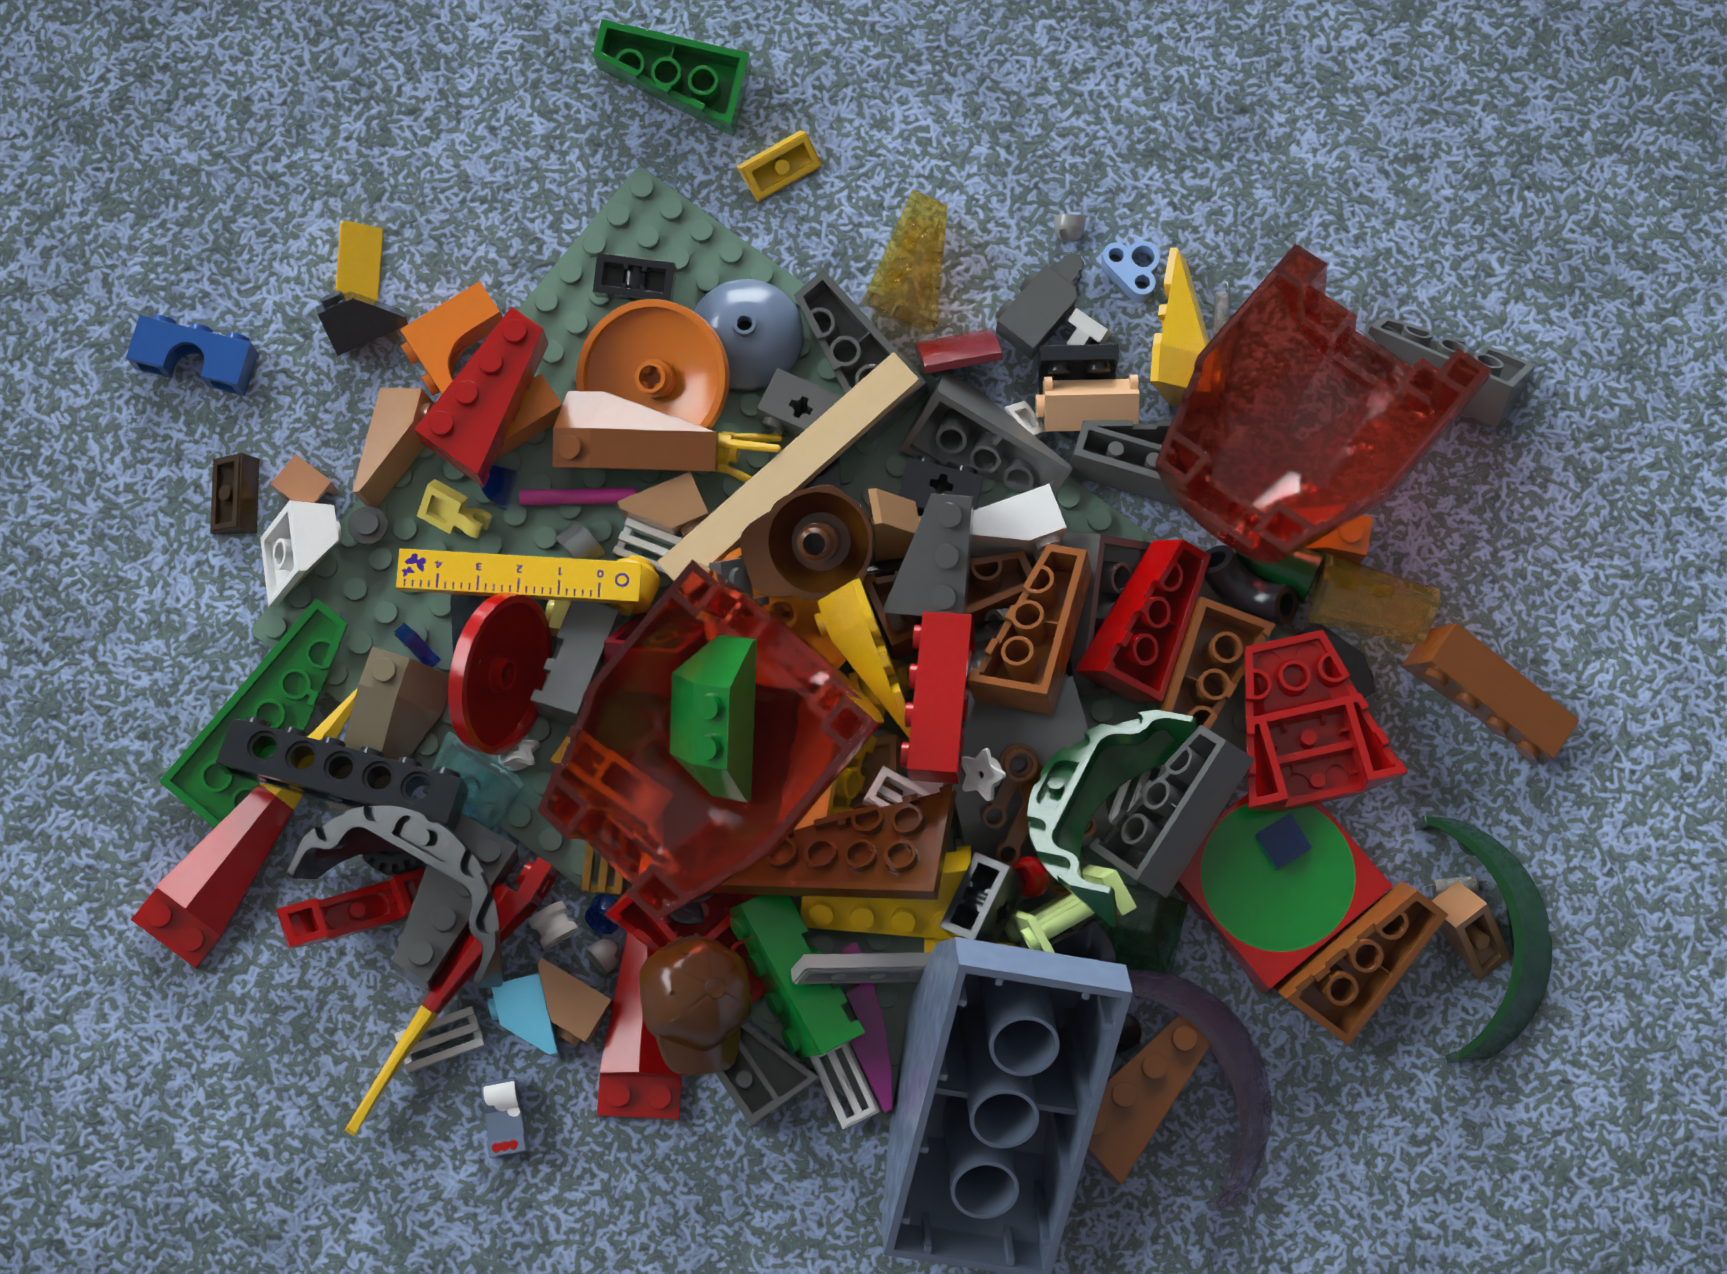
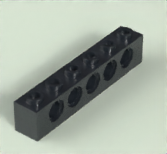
[216,716,469,833]

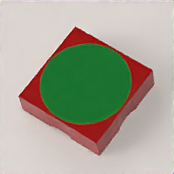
[1174,793,1393,993]

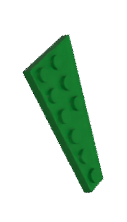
[159,598,349,828]

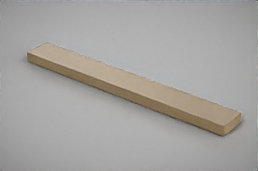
[657,352,921,593]

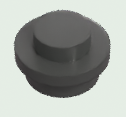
[348,506,388,545]

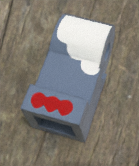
[481,1077,530,1159]

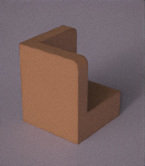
[270,454,338,503]

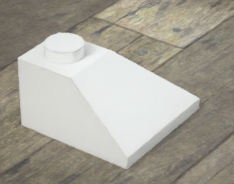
[260,500,341,608]

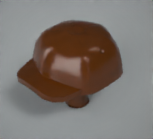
[740,485,875,600]
[638,935,752,1076]

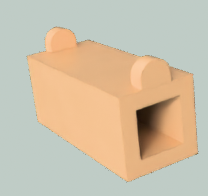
[1035,375,1140,432]

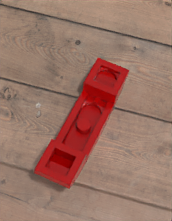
[276,867,426,949]

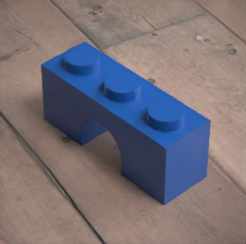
[126,314,259,396]

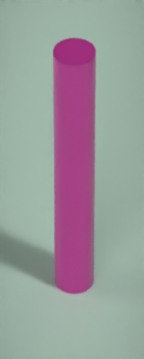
[519,487,638,506]

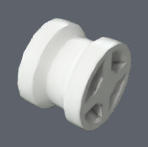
[528,901,579,950]

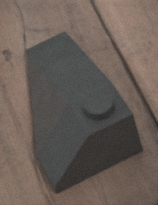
[1368,316,1536,428]
[899,370,1073,495]

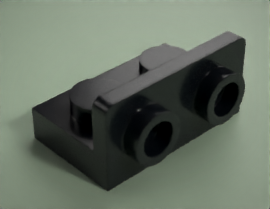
[1038,344,1119,394]

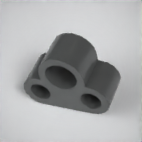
[555,521,611,561]

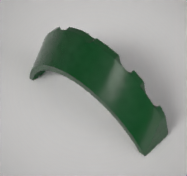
[1027,710,1197,928]
[1414,816,1552,1063]

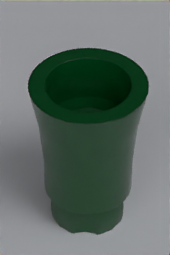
[1235,530,1326,604]

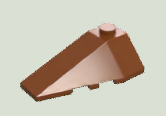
[552,391,719,472]

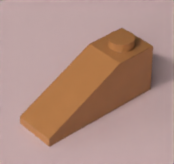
[352,388,435,508]

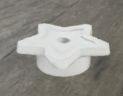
[498,739,540,770]
[962,748,1006,801]

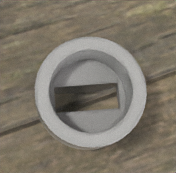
[1054,214,1085,243]
[585,939,621,975]

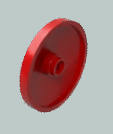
[448,592,552,755]

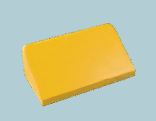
[736,131,823,202]
[335,221,384,301]

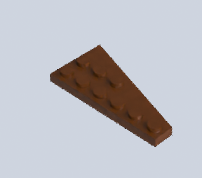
[694,784,957,900]

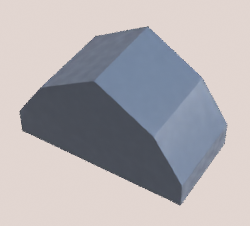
[881,937,1133,1274]

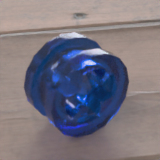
[585,894,619,934]

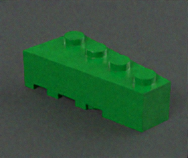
[593,19,752,137]
[729,894,865,1058]

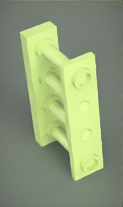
[1004,864,1137,953]

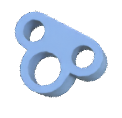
[1101,241,1160,303]

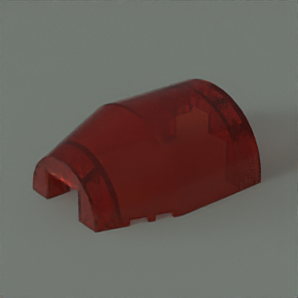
[1155,243,1492,563]
[537,559,884,922]

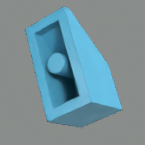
[487,973,562,1058]

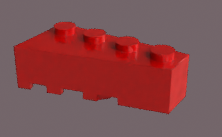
[414,307,548,487]
[1074,539,1211,702]
[900,611,976,784]

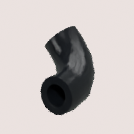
[1204,545,1298,624]

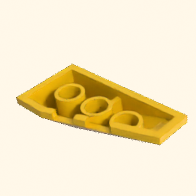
[1150,248,1222,406]
[814,578,911,740]

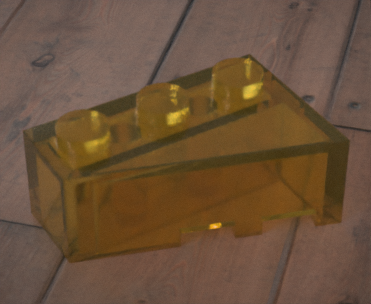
[861,189,948,334]
[1308,553,1440,645]

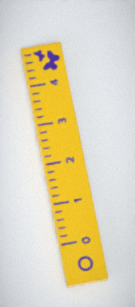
[396,548,642,605]

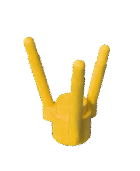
[718,431,783,483]

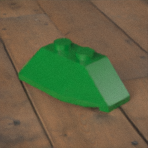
[670,634,757,802]

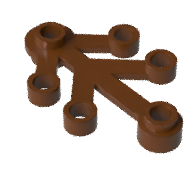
[981,743,1097,896]

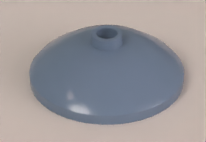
[694,279,804,391]

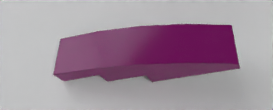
[842,942,892,1115]

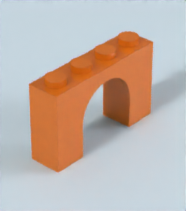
[400,281,562,461]

